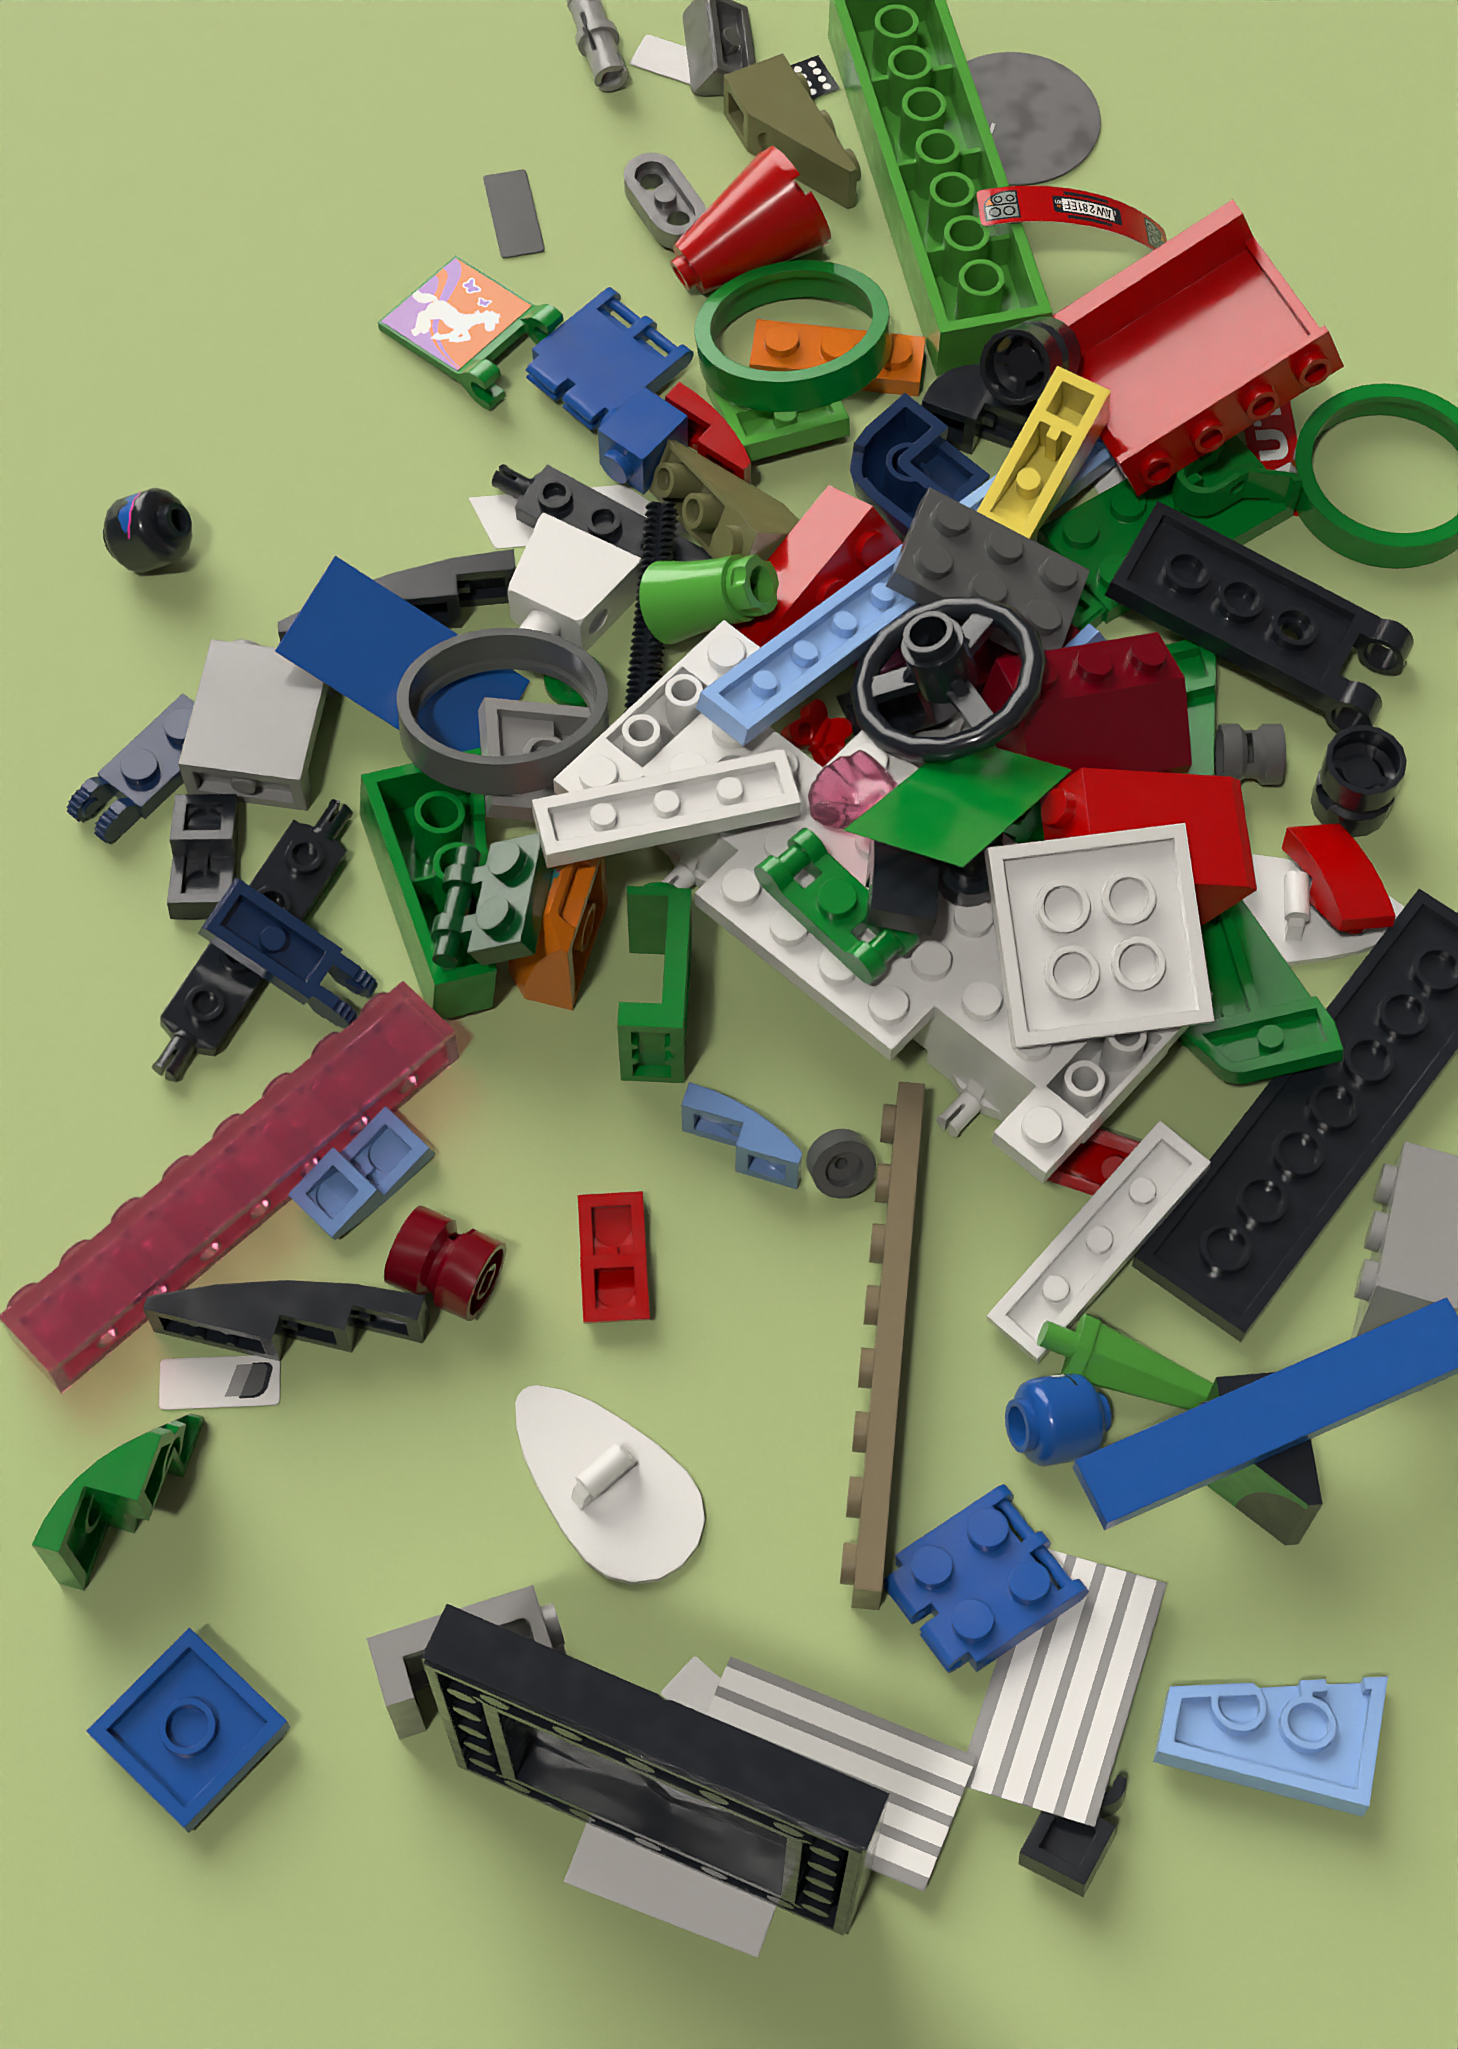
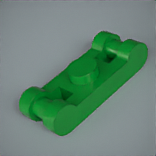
[754,828,920,984]

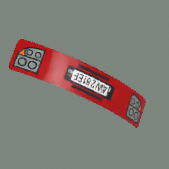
[976,185,1167,250]

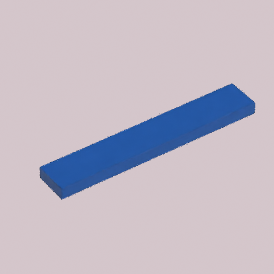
[1072,1297,1458,1531]

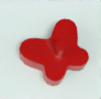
[780,699,853,767]

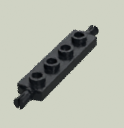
[492,464,713,561]
[152,799,353,1081]

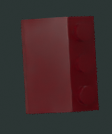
[981,632,1192,801]

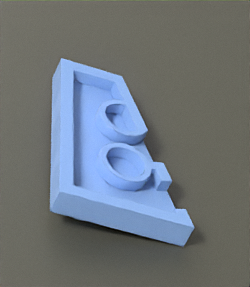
[1153,1676,1388,1817]

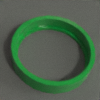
[694,260,892,412]
[1289,383,1458,569]

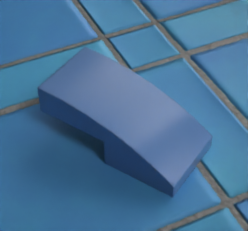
[681,1082,802,1189]
[288,1106,436,1240]

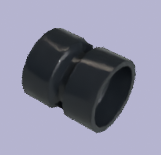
[980,317,1081,405]
[1311,725,1407,837]

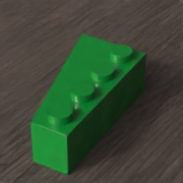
[359,748,497,1022]

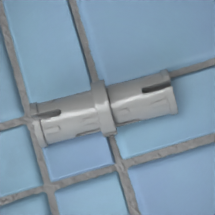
[567,0,628,91]

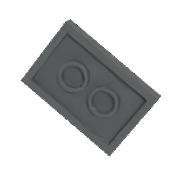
[886,487,1090,654]

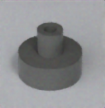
[806,1129,876,1198]

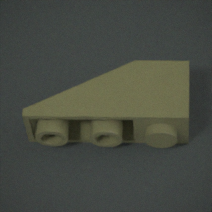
[724,53,861,209]
[649,440,800,561]

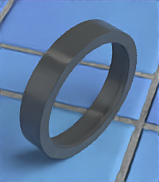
[397,628,609,795]

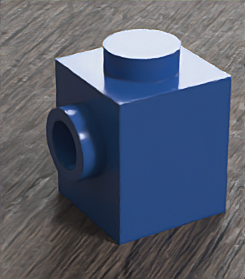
[597,386,688,495]

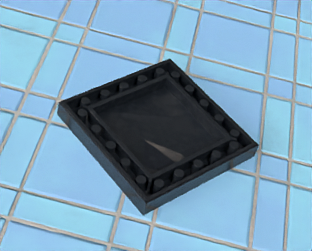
[421,1604,890,1936]

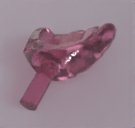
[808,750,898,830]

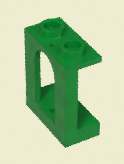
[617,882,692,1083]

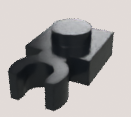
[1018,1775,1126,1897]

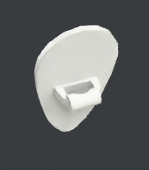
[1243,854,1404,966]
[515,1385,705,1585]

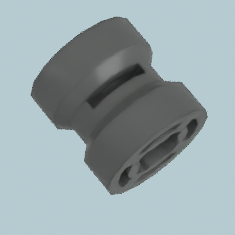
[1214,723,1286,785]

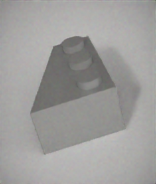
[1351,1141,1458,1391]

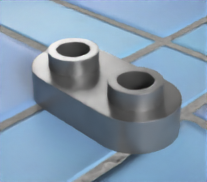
[624,153,706,249]

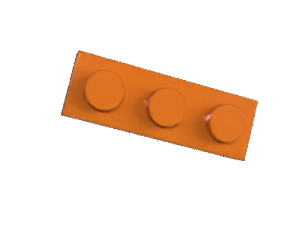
[749,319,926,397]

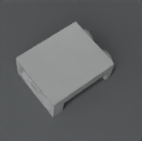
[178,639,335,811]
[367,1585,566,1740]

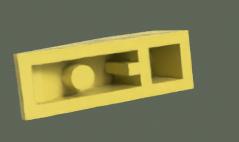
[977,366,1111,540]

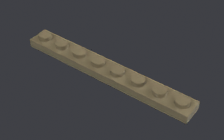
[840,1081,925,1610]

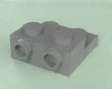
[478,697,591,821]

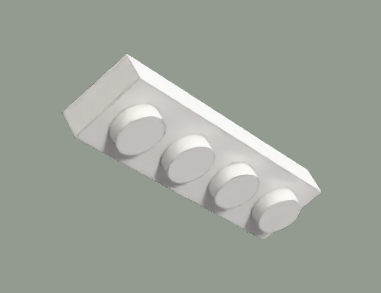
[532,749,801,868]
[987,1121,1211,1364]

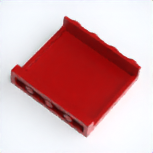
[1051,199,1344,496]

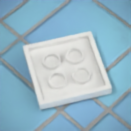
[984,823,1214,1049]

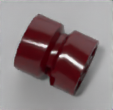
[383,1205,507,1321]

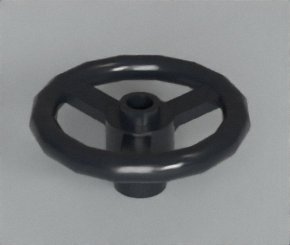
[850,597,1047,762]

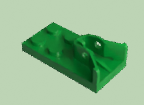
[1037,435,1303,624]

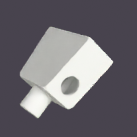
[508,512,642,651]

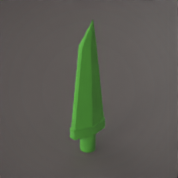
[1037,1314,1213,1410]

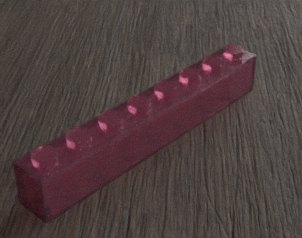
[0,981,459,1394]

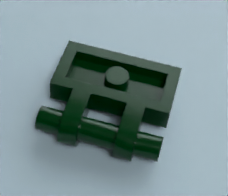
[431,833,553,968]

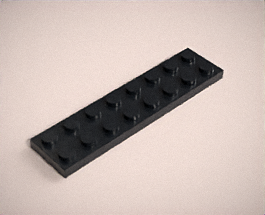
[1132,889,1458,1342]

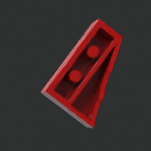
[731,485,903,648]

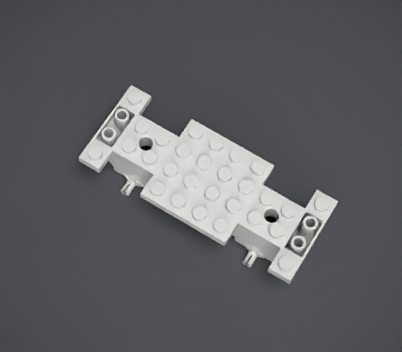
[553,620,1213,1184]

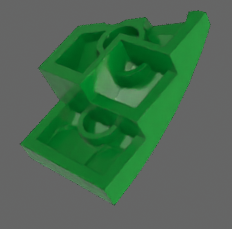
[32,1413,205,1591]

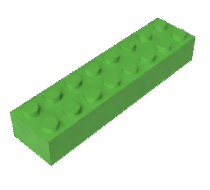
[828,0,1052,376]

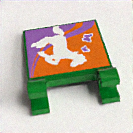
[377,255,564,410]

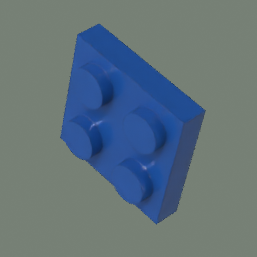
[86,1627,291,1833]

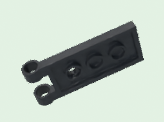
[1104,501,1414,732]

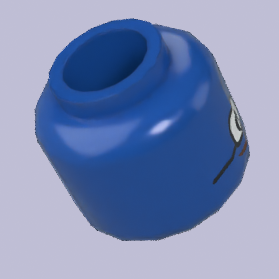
[1005,1373,1111,1467]

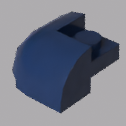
[850,393,990,541]

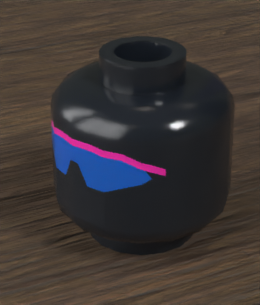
[103,488,193,573]

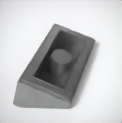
[682,0,755,96]

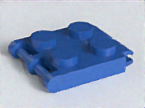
[525,287,694,431]
[883,1484,1089,1673]

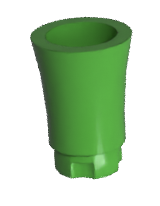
[639,554,779,645]

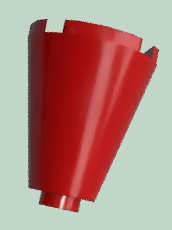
[670,146,831,294]

